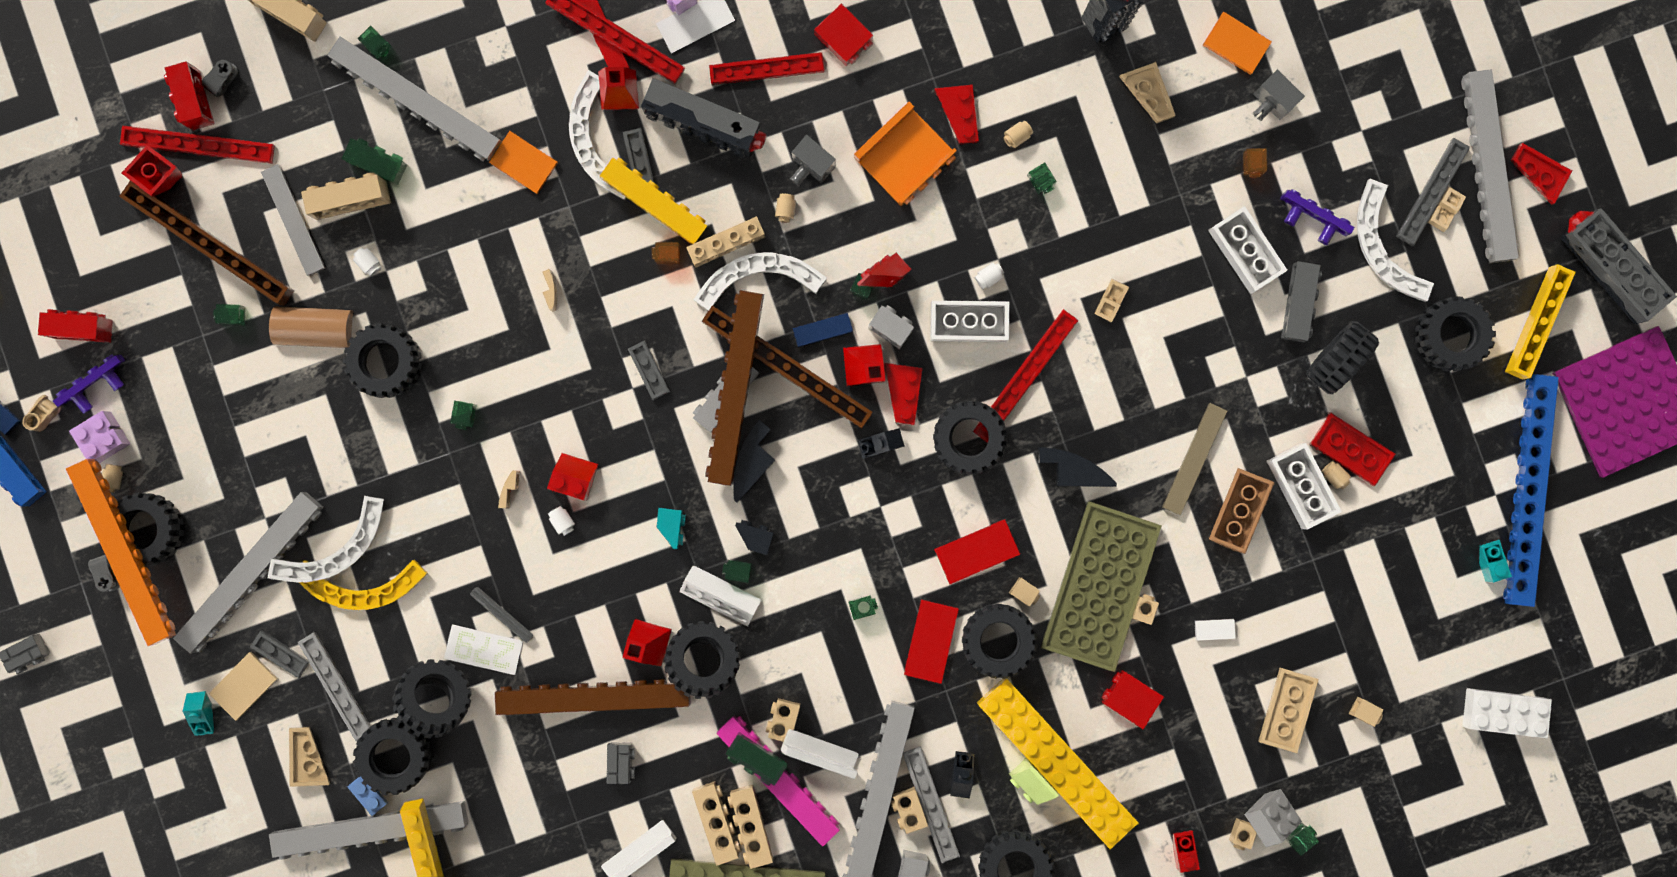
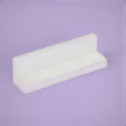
[680,566,761,626]
[781,729,858,779]
[601,820,676,877]

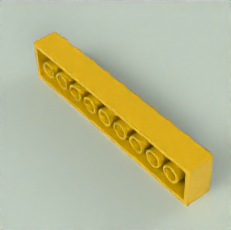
[977,678,1138,849]

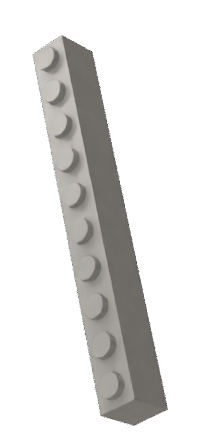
[328,36,502,162]
[1461,69,1519,264]
[173,492,323,654]
[842,700,914,877]
[269,801,468,860]

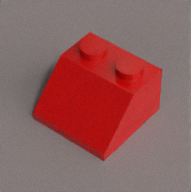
[121,145,183,197]
[547,453,599,501]

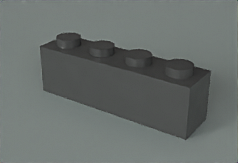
[1281,261,1322,342]

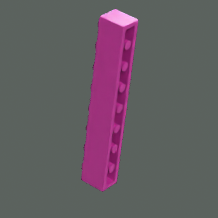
[716,716,840,846]

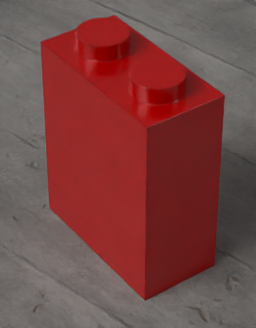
[814,3,873,66]
[1101,670,1164,729]

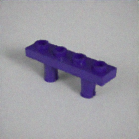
[1280,189,1355,245]
[53,354,125,414]

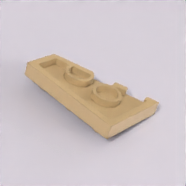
[1119,62,1176,124]
[289,727,330,787]

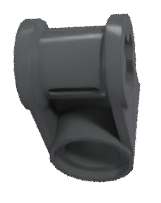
[201,60,238,97]
[88,555,120,592]

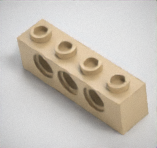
[686,216,765,267]
[692,781,741,866]
[728,785,773,869]

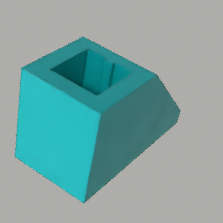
[656,508,686,549]
[1479,540,1512,583]
[182,691,214,736]

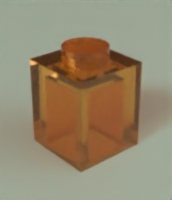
[1243,148,1267,178]
[652,242,680,264]

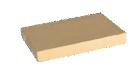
[209,652,278,721]

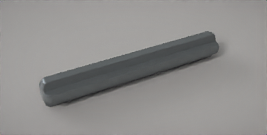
[470,587,533,643]

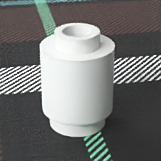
[353,248,382,277]
[975,262,1004,289]
[548,506,575,536]

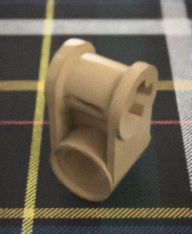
[23,395,61,432]

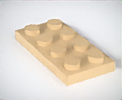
[1259,668,1319,753]

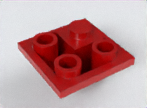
[598,67,639,110]
[843,344,885,386]
[622,619,672,667]

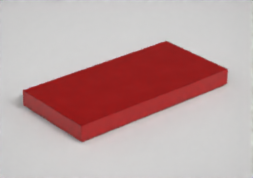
[1309,413,1396,486]
[934,519,1020,585]
[904,599,959,684]

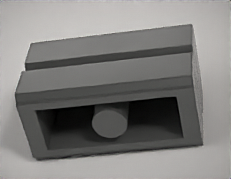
[0,634,50,674]
[606,742,636,784]

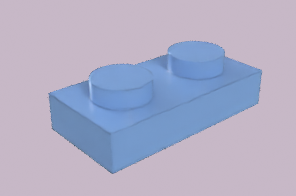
[348,776,388,816]

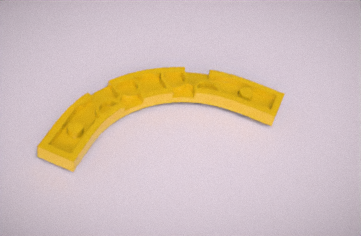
[299,560,428,610]

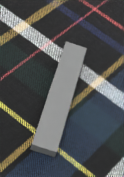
[261,164,326,276]
[298,632,371,741]
[903,746,960,863]

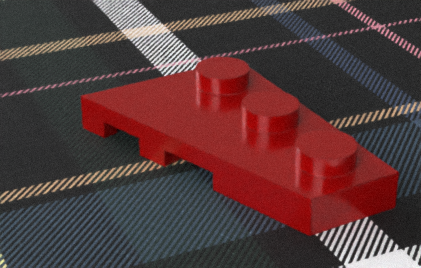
[934,85,979,144]
[1511,143,1572,205]
[884,363,922,425]

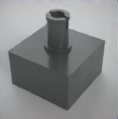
[1253,69,1305,121]
[790,134,836,187]

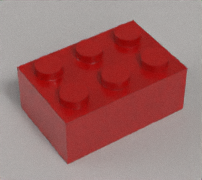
[164,61,215,130]
[38,309,113,343]

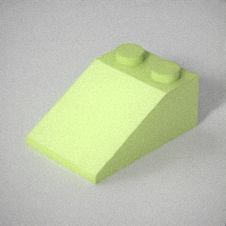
[1009,758,1059,805]

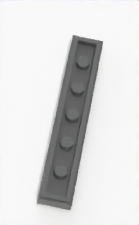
[1396,138,1470,246]

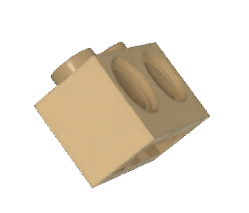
[765,698,800,742]
[891,787,928,834]

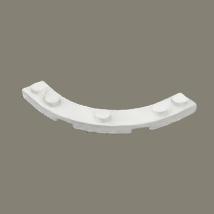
[569,70,626,200]
[1357,179,1434,302]
[693,252,827,311]
[268,496,384,582]

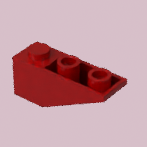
[857,252,912,287]

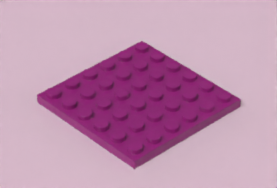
[1552,326,1677,477]

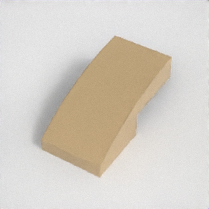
[1427,187,1466,232]
[542,269,557,312]
[1094,278,1129,322]
[498,470,520,508]

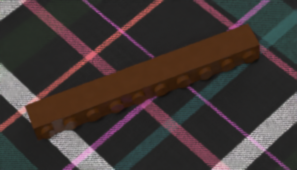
[119,181,295,306]
[705,290,765,486]
[701,306,873,429]
[495,679,691,715]

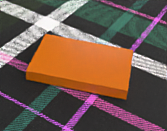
[1203,12,1272,75]
[489,131,558,194]

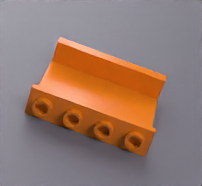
[854,102,957,206]

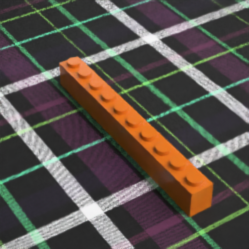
[66,459,176,646]

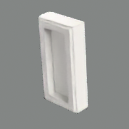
[1195,619,1236,641]

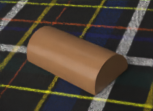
[269,306,353,348]
[1209,468,1274,554]

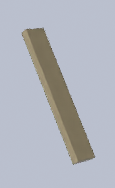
[1162,403,1227,515]

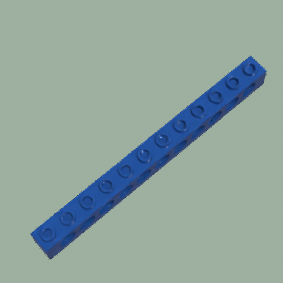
[1503,374,1559,607]

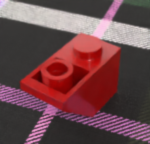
[1173,830,1200,873]

